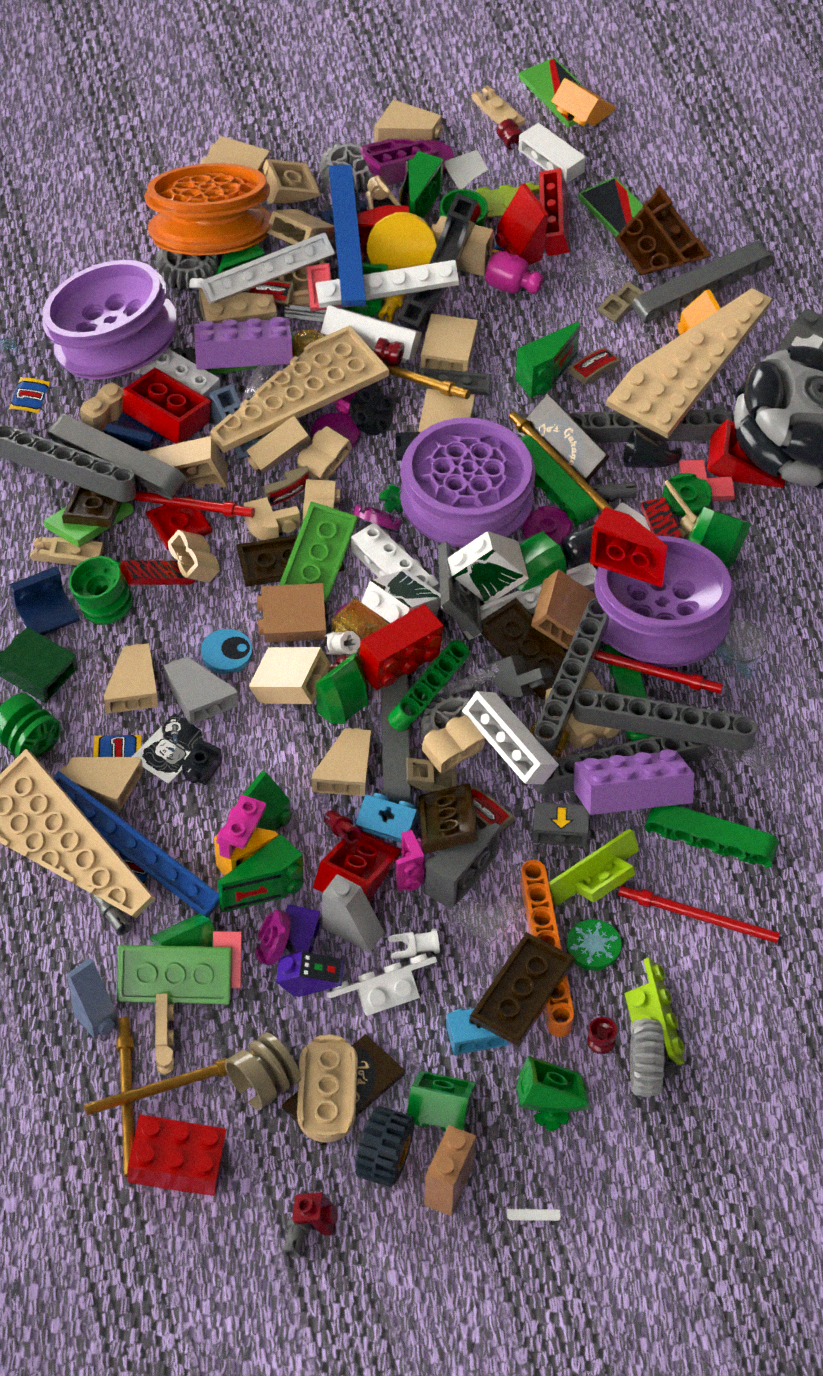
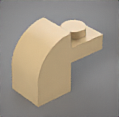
[243,497,300,540]

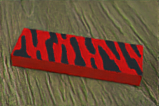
[641,497,683,539]
[119,560,195,585]

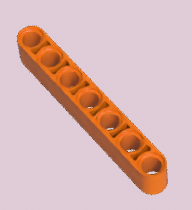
[520,860,574,1037]

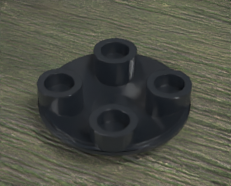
[350,388,393,436]

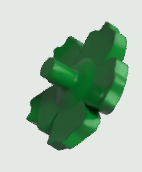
[379,484,404,513]
[534,1111,569,1132]

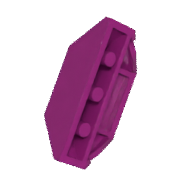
[360,139,439,186]

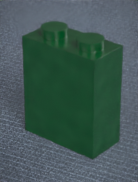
[0,627,78,703]

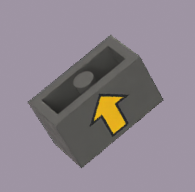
[533,802,589,847]

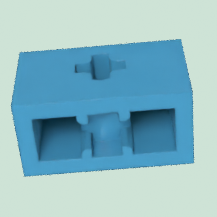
[355,793,420,843]
[446,1009,509,1055]

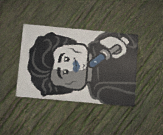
[132,713,203,784]

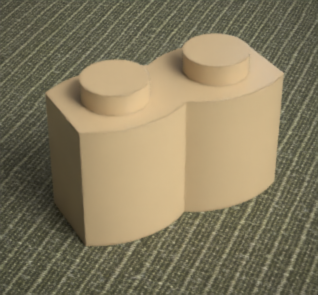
[80,382,123,432]
[297,426,352,480]
[303,479,341,521]
[168,530,220,583]
[422,715,485,773]

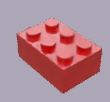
[122,367,211,444]
[359,604,443,691]
[127,1114,226,1196]

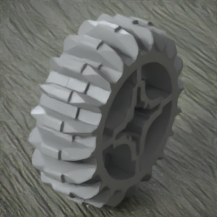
[320,141,374,192]
[155,248,218,291]
[421,693,488,757]
[630,1019,664,1097]

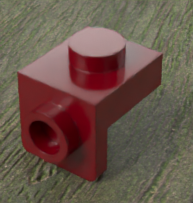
[292,1192,338,1235]

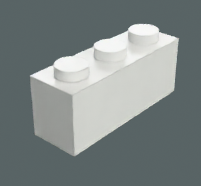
[518,123,586,184]

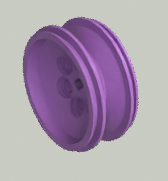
[42,260,177,379]
[400,417,535,547]
[594,536,734,668]

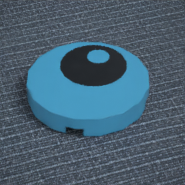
[201,629,252,674]

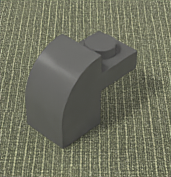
[489,655,554,697]

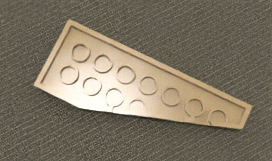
[606,288,772,439]
[210,325,389,453]
[0,749,156,918]

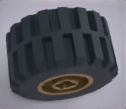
[355,1106,414,1188]

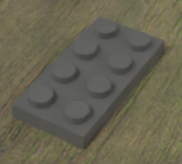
[438,541,482,637]

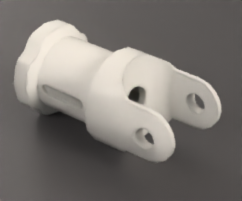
[324,631,360,655]
[388,928,440,959]

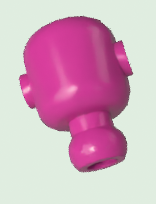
[485,251,544,294]

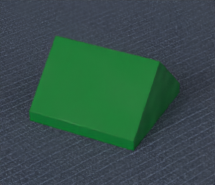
[149,913,215,947]

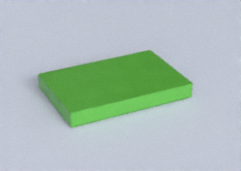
[44,502,134,548]

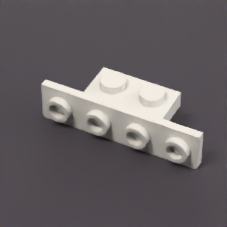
[326,953,437,1016]

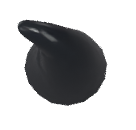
[623,428,682,468]

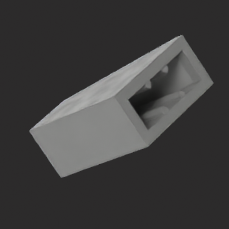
[164,656,238,724]
[322,874,384,953]

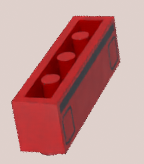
[539,168,570,256]

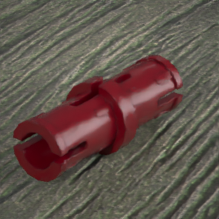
[323,810,361,844]

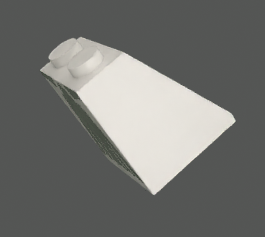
[447,531,529,604]
[361,569,441,623]

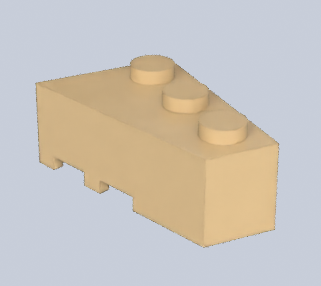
[143,436,228,488]

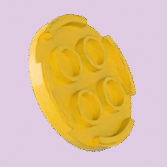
[367,212,437,271]

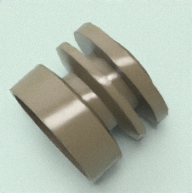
[225,1032,301,1111]

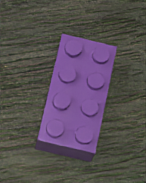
[194,317,293,369]
[574,749,695,815]

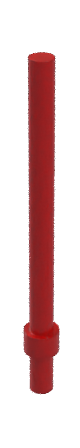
[133,491,255,518]
[578,650,723,694]
[618,885,780,943]

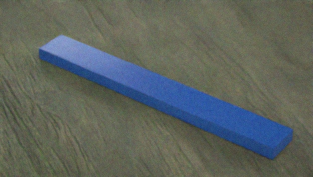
[329,164,366,307]
[53,771,219,918]

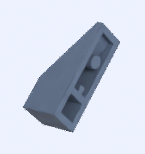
[207,384,258,458]
[67,958,117,1038]

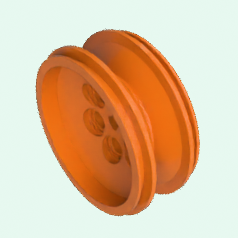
[145,163,271,255]

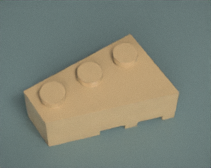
[199,288,277,323]

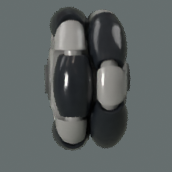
[734,346,823,489]

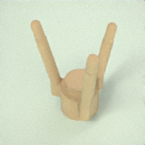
[365,175,402,210]
[665,480,698,538]

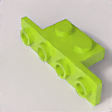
[475,182,540,219]
[548,829,639,906]
[624,957,685,1065]

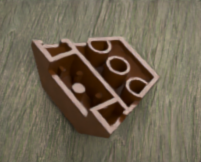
[615,185,711,276]

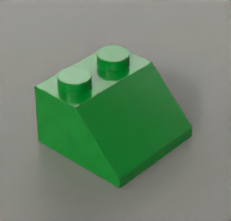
[406,1070,476,1132]

